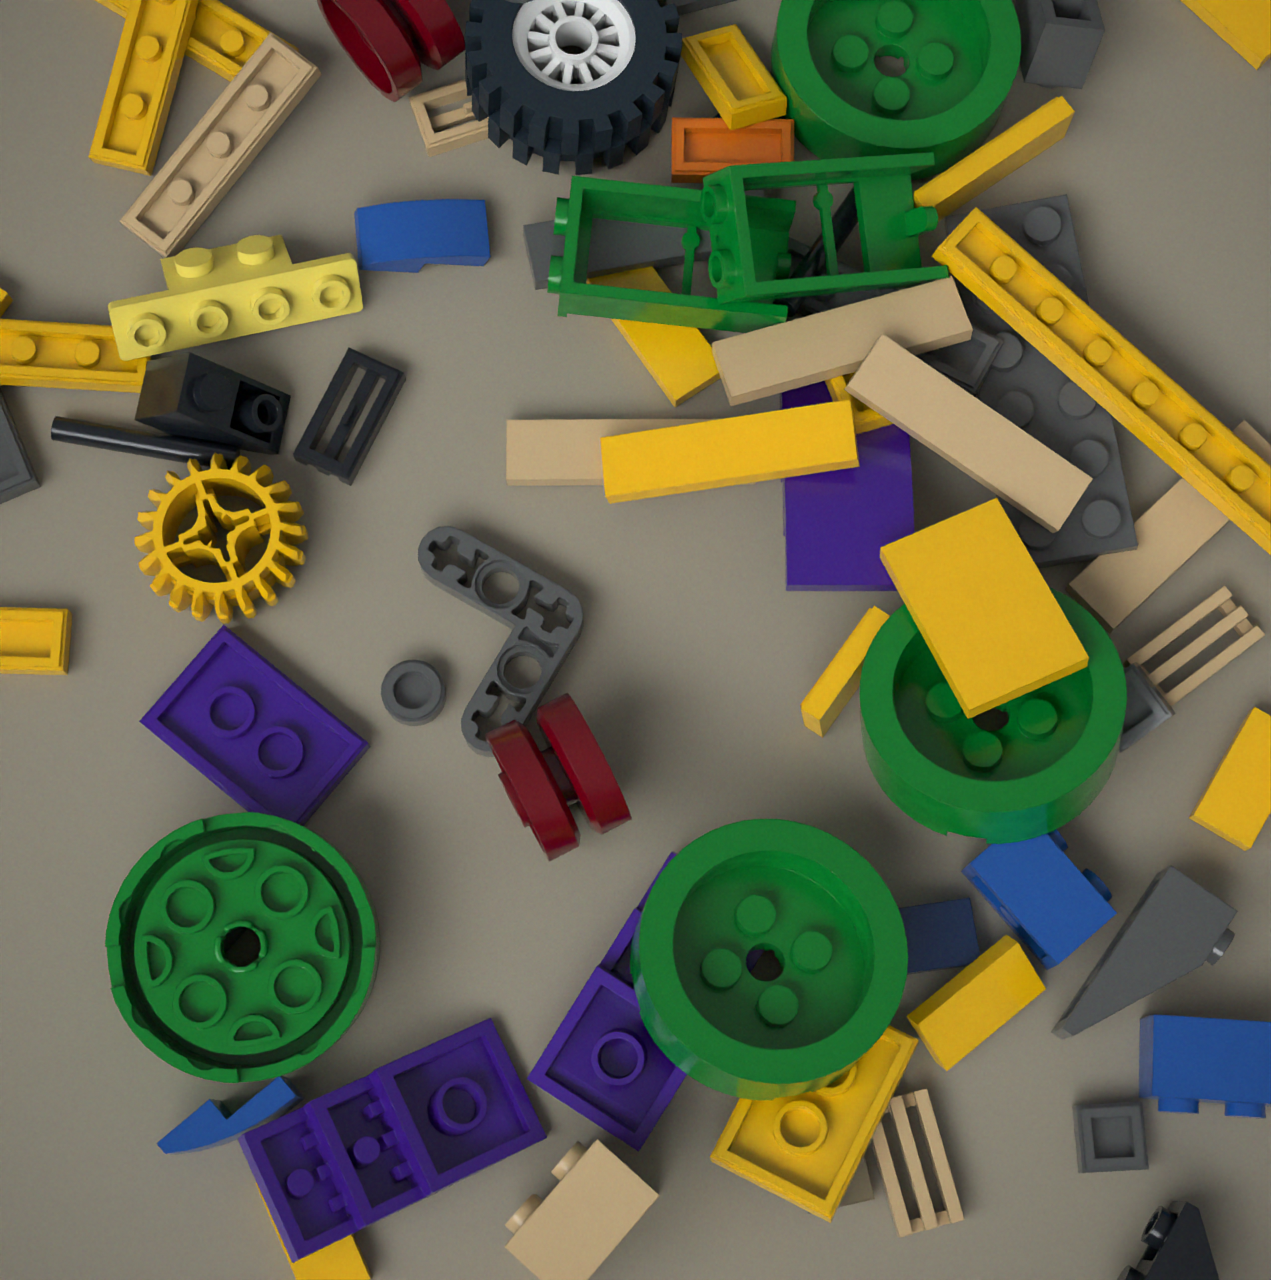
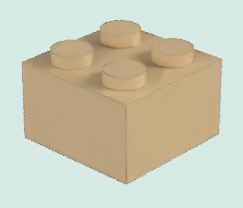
[504,1139,660,1280]

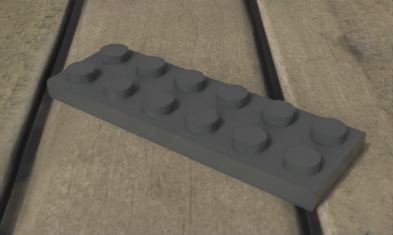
[945,194,1138,569]

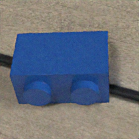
[961,829,1117,970]
[1139,1014,1271,1119]

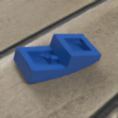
[354,199,491,273]
[157,1076,305,1155]

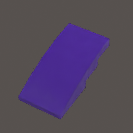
[780,381,915,591]
[527,851,764,1152]
[237,1017,547,1263]

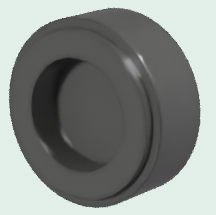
[381,660,446,726]

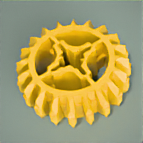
[134,453,308,624]

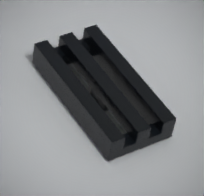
[293,348,406,486]

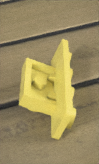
[108,235,363,361]

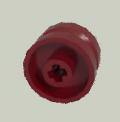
[317,0,465,102]
[485,693,632,862]

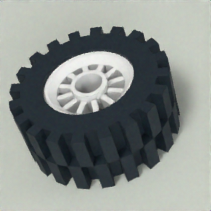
[465,0,682,175]

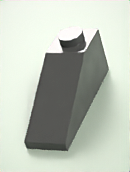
[1015,0,1105,89]
[1051,865,1238,1040]

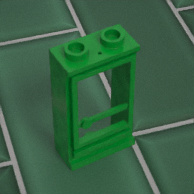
[700,152,949,305]
[547,176,796,333]

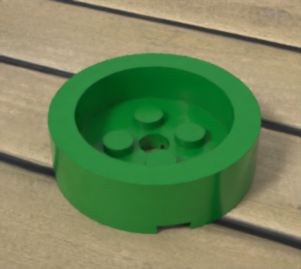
[770,0,1021,181]
[859,586,1127,844]
[105,812,380,1083]
[630,819,908,1100]

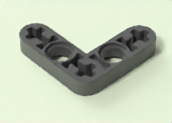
[418,526,584,757]

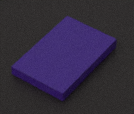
[139,625,371,826]

